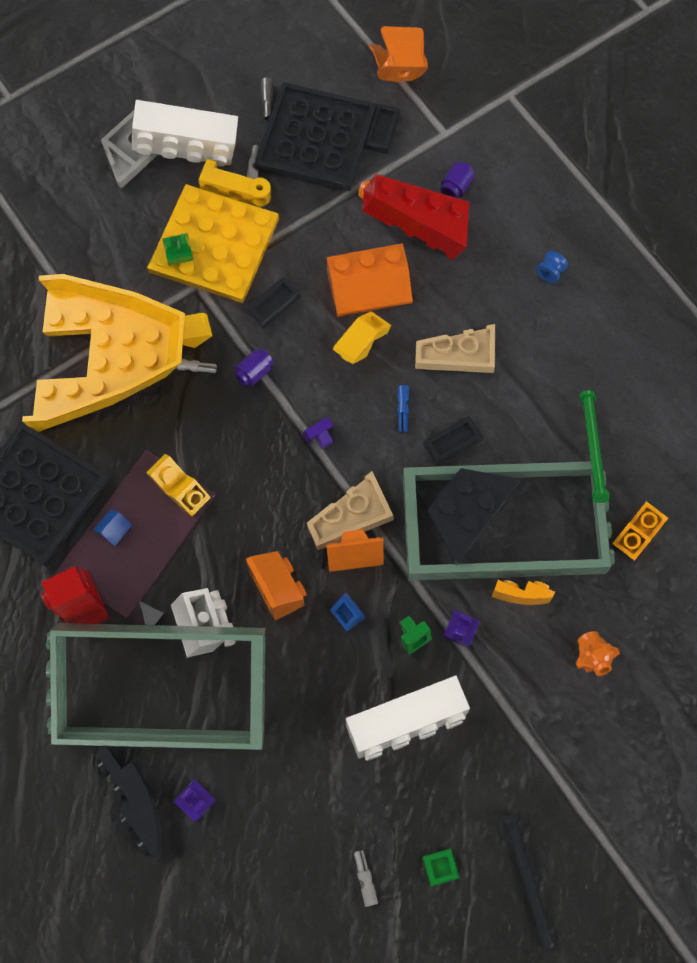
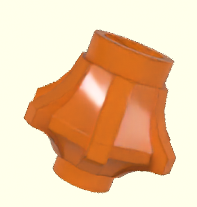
[576,631,620,676]

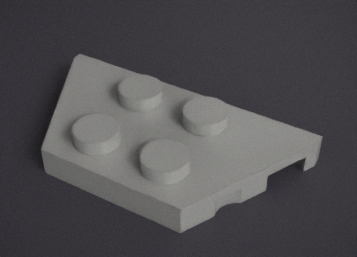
[101,109,159,189]

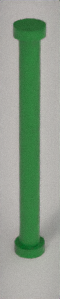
[579,390,610,503]

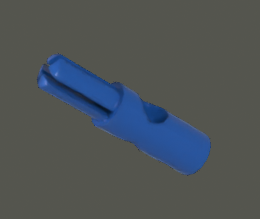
[397,385,409,433]

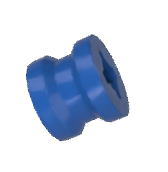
[535,251,568,284]

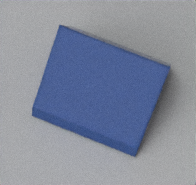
[94,509,132,546]
[330,593,366,631]

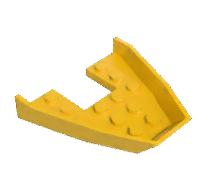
[22,274,185,432]

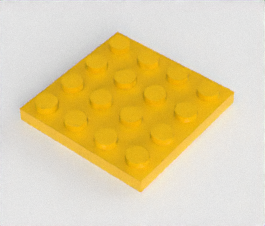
[147,184,279,303]

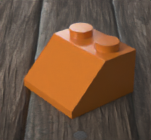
[246,551,307,621]

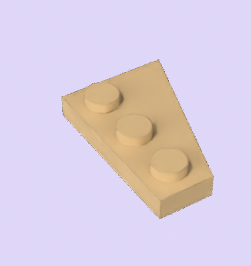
[415,324,495,373]
[307,471,394,550]

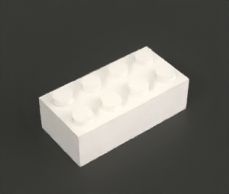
[132,100,238,166]
[346,676,470,761]

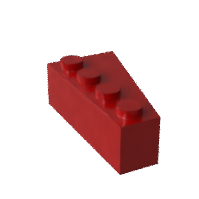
[362,174,470,260]
[41,566,110,624]

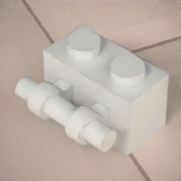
[171,588,235,657]

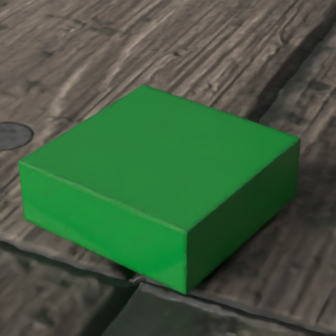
[422,849,459,887]

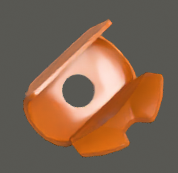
[369,26,428,82]

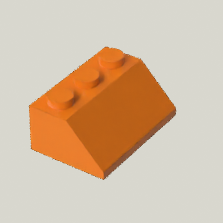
[327,243,413,317]

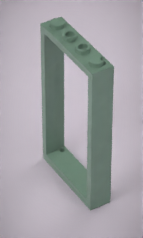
[403,461,615,581]
[46,623,266,750]

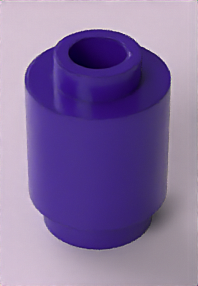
[440,162,475,198]
[235,348,274,387]

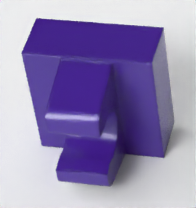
[303,417,333,449]
[443,610,480,648]
[174,780,216,822]

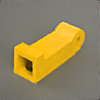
[199,159,271,207]

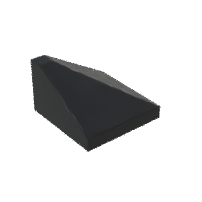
[127,601,164,625]

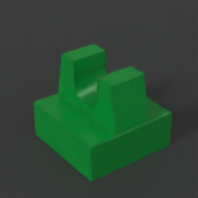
[162,233,194,266]
[400,616,432,655]

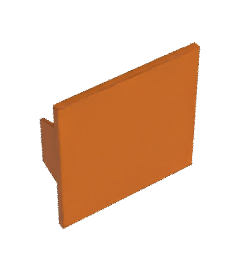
[327,529,384,572]

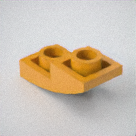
[612,501,668,561]
[491,580,555,605]

